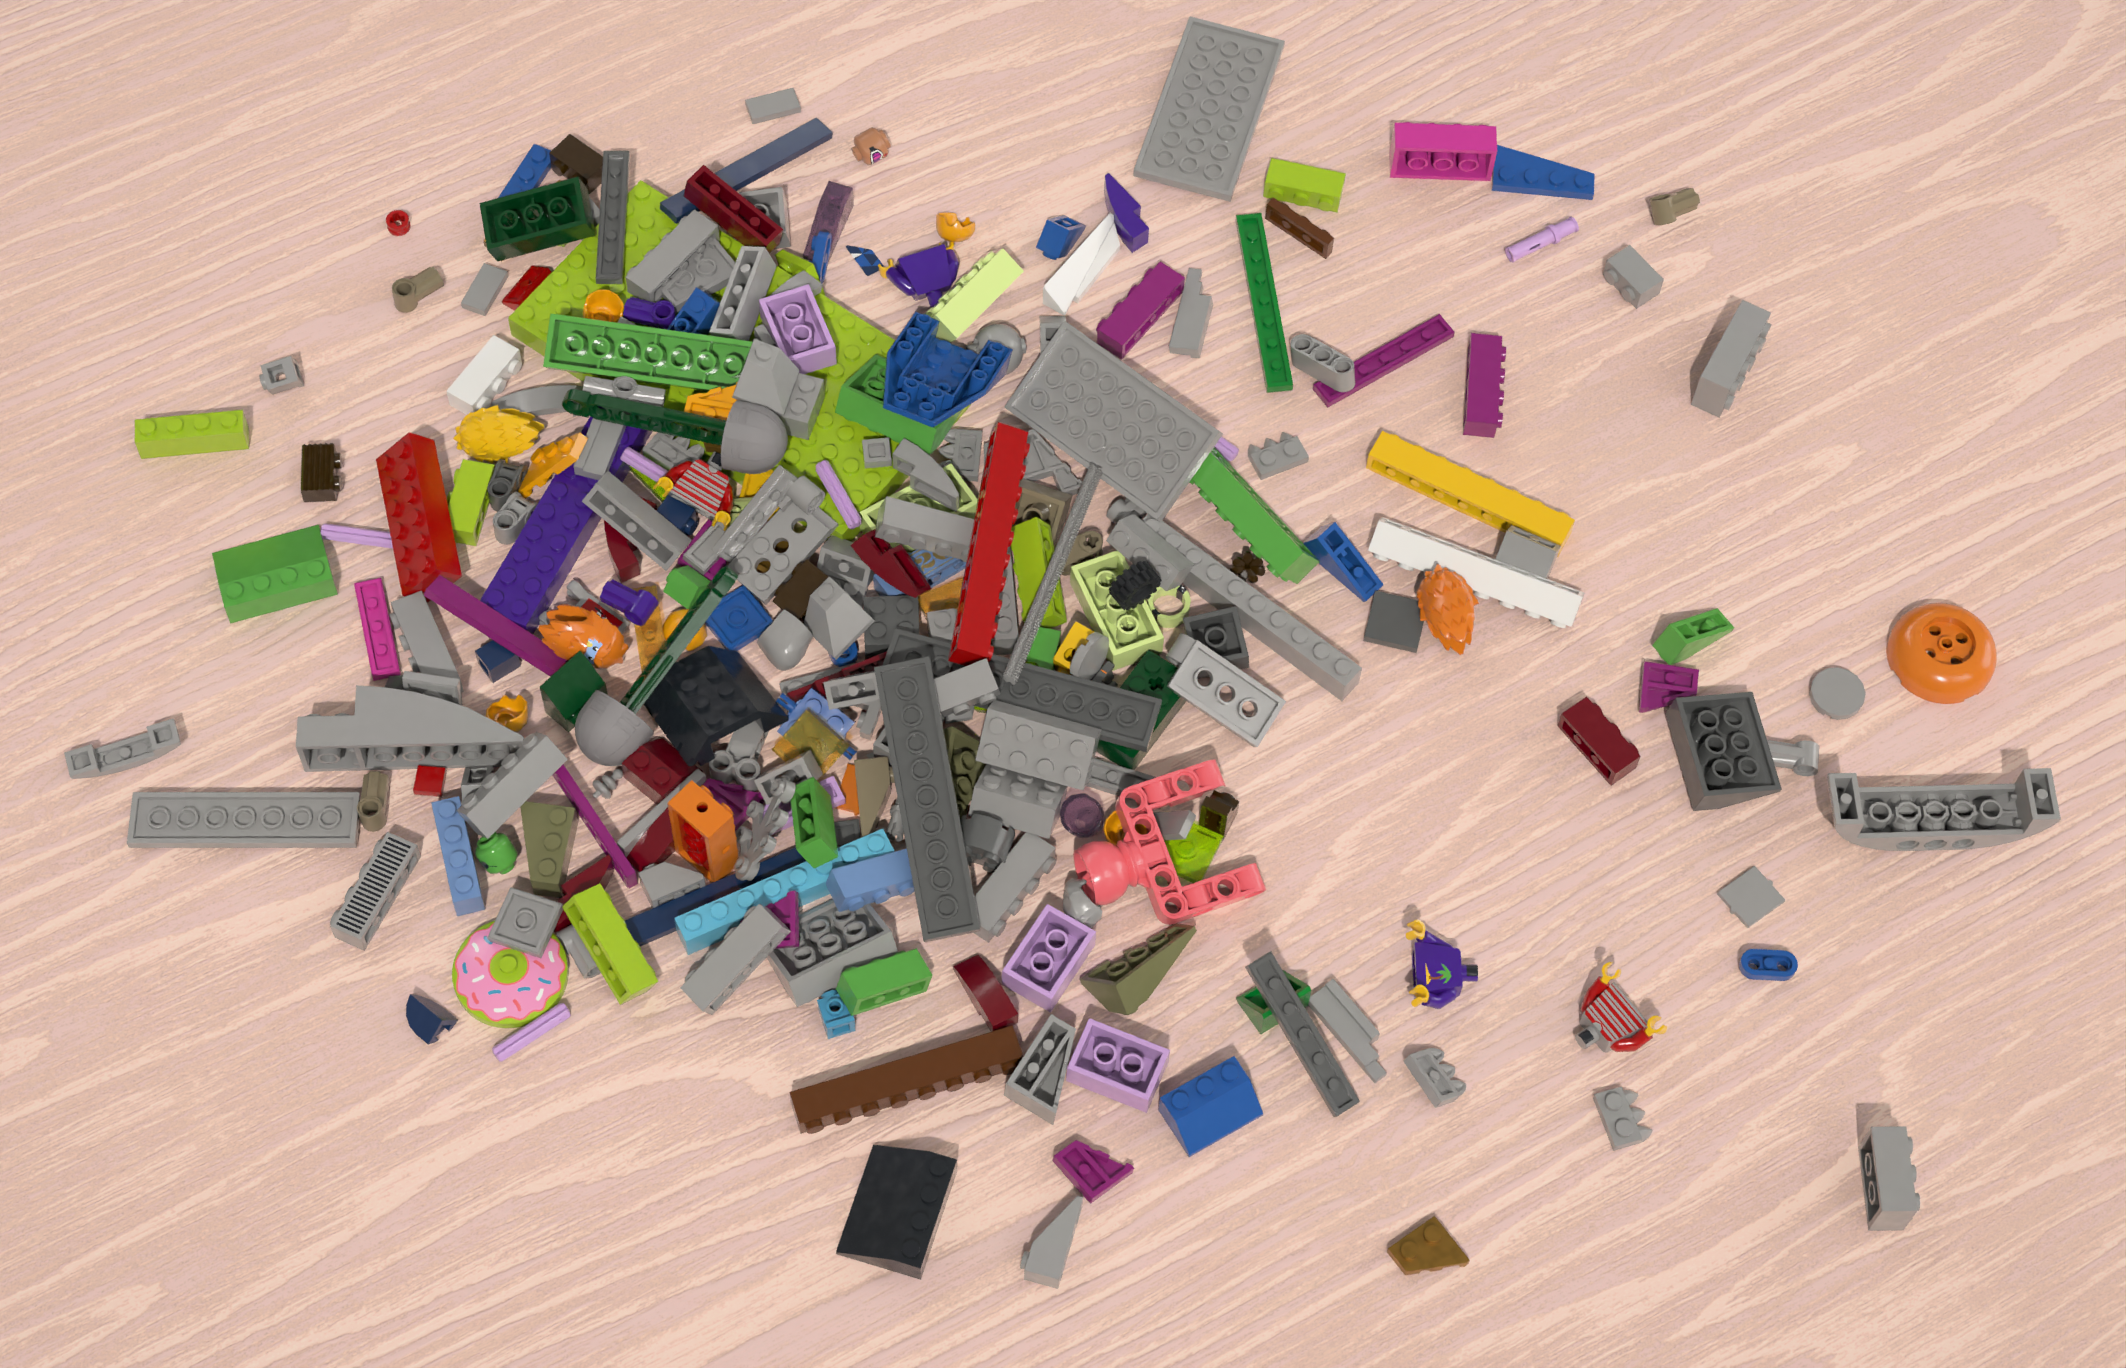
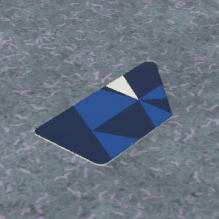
[846,245,884,276]

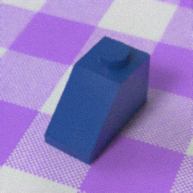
[1036,215,1086,260]

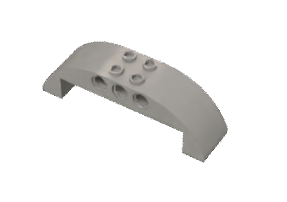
[1827,768,2061,851]

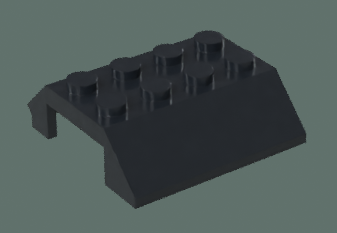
[644,646,789,766]

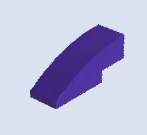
[1104,173,1149,253]

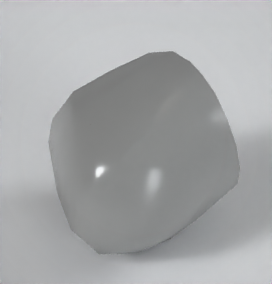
[757,610,813,671]

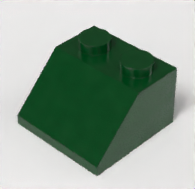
[540,651,608,732]

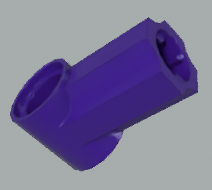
[623,297,676,330]
[600,579,659,626]

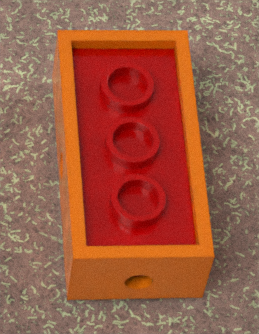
[667,780,739,883]

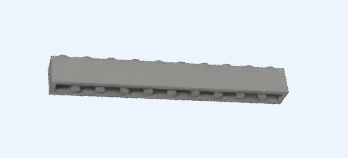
[1142,514,1362,701]

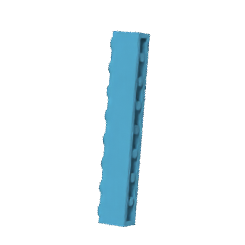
[674,829,895,955]

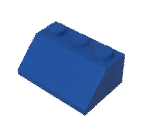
[1158,1056,1263,1157]

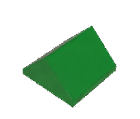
[1236,970,1311,1034]

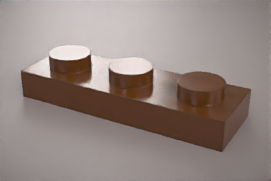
[1265,198,1334,259]

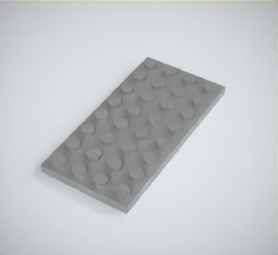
[1133,16,1285,202]
[1004,320,1223,522]

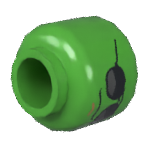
[475,832,518,874]

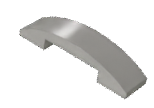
[491,385,583,417]
[64,718,181,779]

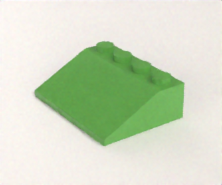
[835,354,963,456]
[212,525,338,624]

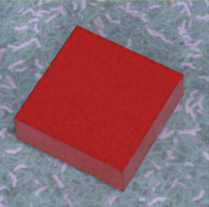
[413,765,447,797]

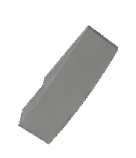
[893,438,959,512]

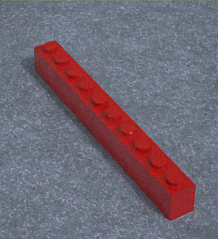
[948,422,1030,666]

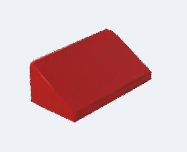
[502,266,552,311]

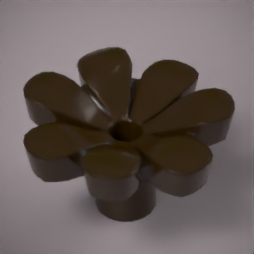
[1230,551,1266,583]

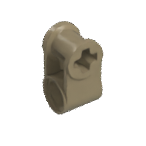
[1054,531,1103,576]

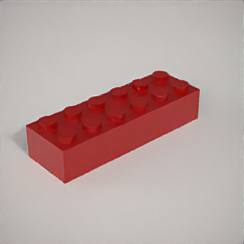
[376,432,462,603]

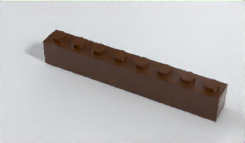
[789,1025,1024,1134]

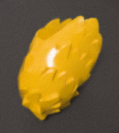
[453,405,544,463]

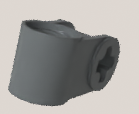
[487,459,527,512]

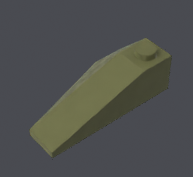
[944,726,986,820]
[1080,923,1197,1015]

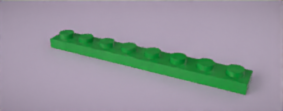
[1236,213,1293,393]

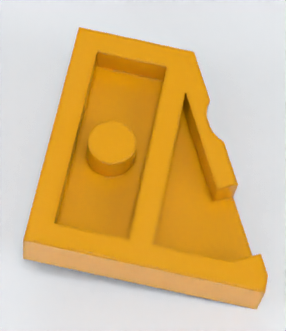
[684,382,737,428]

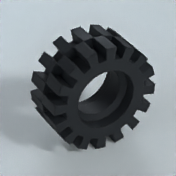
[1109,561,1162,610]

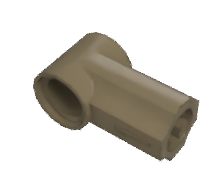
[1649,188,1700,225]
[392,267,444,313]
[357,771,389,832]

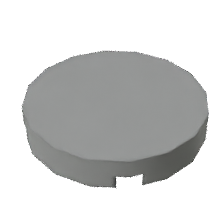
[1070,632,1109,680]
[1809,667,1866,720]

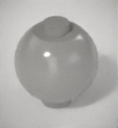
[966,324,1026,375]

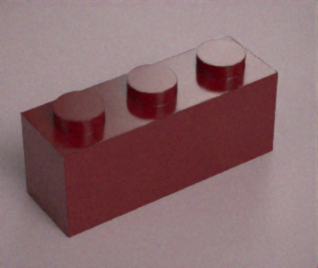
[1558,696,1641,786]

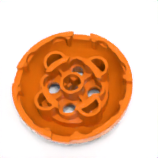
[1886,603,1997,704]

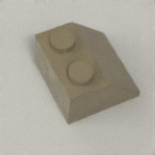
[1012,479,1073,545]

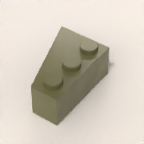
[520,801,578,898]

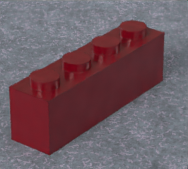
[683,165,783,254]

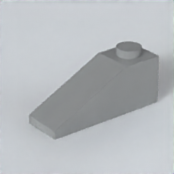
[1020,1196,1083,1289]

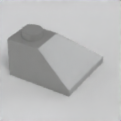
[732,339,799,417]
[804,576,875,660]

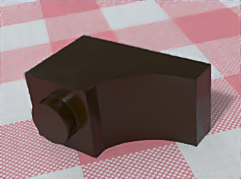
[1198,790,1239,840]

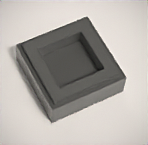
[834,819,861,848]

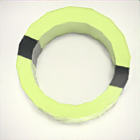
[1147,585,1191,628]

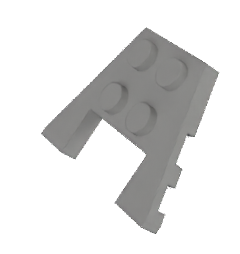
[984,429,1083,495]

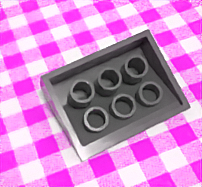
[1665,692,1782,811]

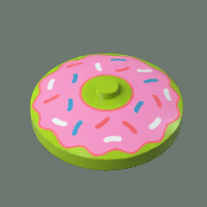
[452,921,569,1028]

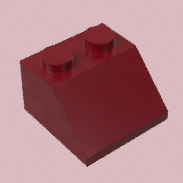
[622,738,703,805]

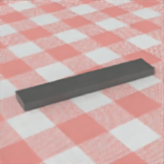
[596,151,630,284]
[1245,951,1360,1117]

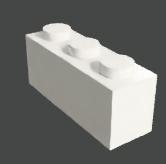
[446,335,522,415]

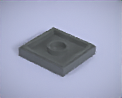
[1363,590,1424,653]

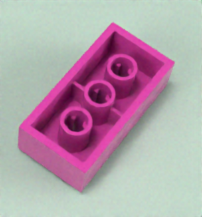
[1389,122,1497,181]

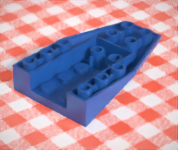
[883,312,1013,427]

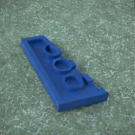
[1492,145,1595,200]

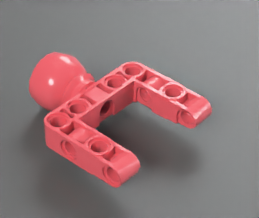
[1073,759,1266,925]

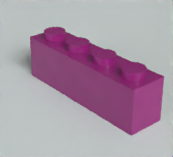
[1096,261,1185,360]
[1463,333,1506,438]

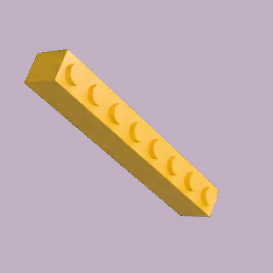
[1366,431,1575,557]

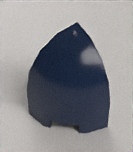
[406,994,458,1045]

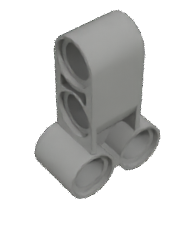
[709,721,769,792]

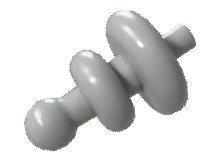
[593,769,623,799]

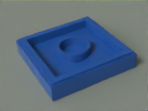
[705,585,773,652]

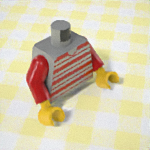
[653,452,733,531]
[1575,962,1667,1053]

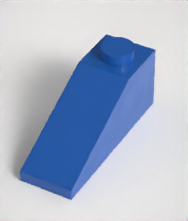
[1303,522,1384,602]

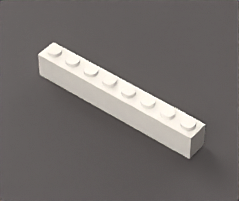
[1368,517,1585,628]

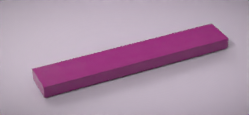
[1313,314,1455,408]
[424,575,569,677]
[552,764,638,889]

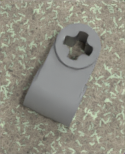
[493,492,538,544]

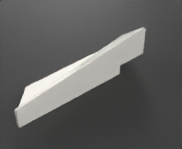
[1043,213,1120,316]

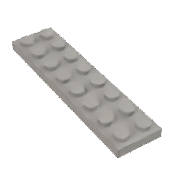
[127,792,361,848]

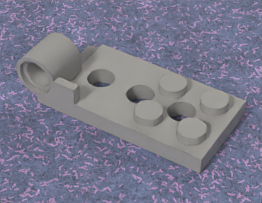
[728,476,839,605]
[1166,633,1286,748]

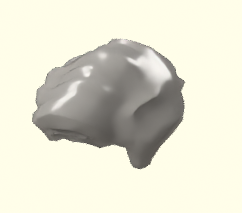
[1062,878,1102,928]

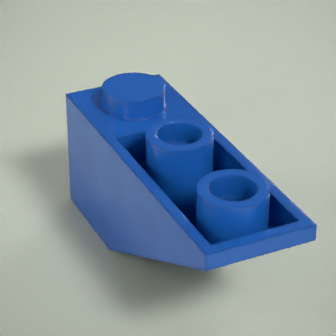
[667,287,720,335]

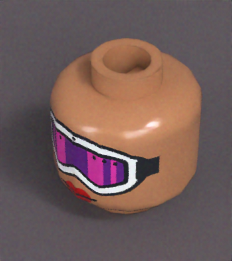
[851,127,891,165]

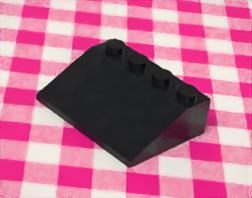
[836,1145,957,1280]

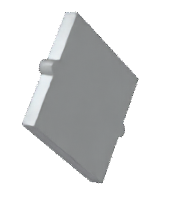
[1717,866,1785,928]

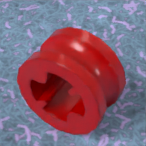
[386,210,411,236]

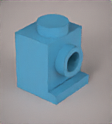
[817,990,856,1039]

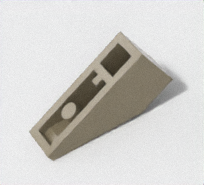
[854,757,895,837]

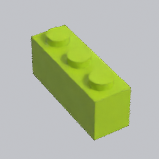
[1263,158,1346,213]
[447,459,495,546]

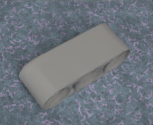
[1290,334,1355,392]

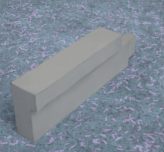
[1169,268,1213,358]
[574,412,631,480]
[1308,979,1387,1083]

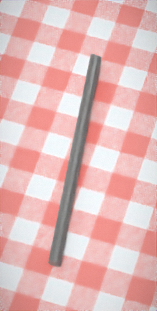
[1003,464,1103,685]

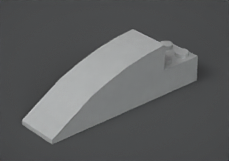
[296,685,524,772]

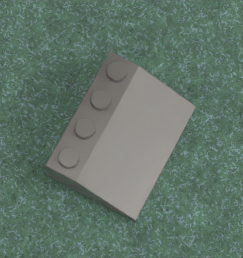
[767,899,898,1007]

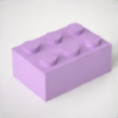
[759,284,836,374]
[1002,904,1096,1013]
[1066,1018,1170,1113]

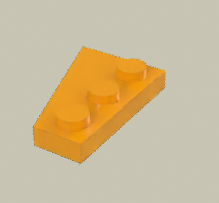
[518,432,588,499]

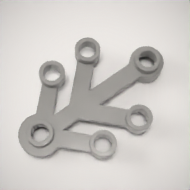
[734,778,796,881]

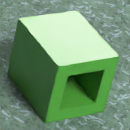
[663,565,711,609]

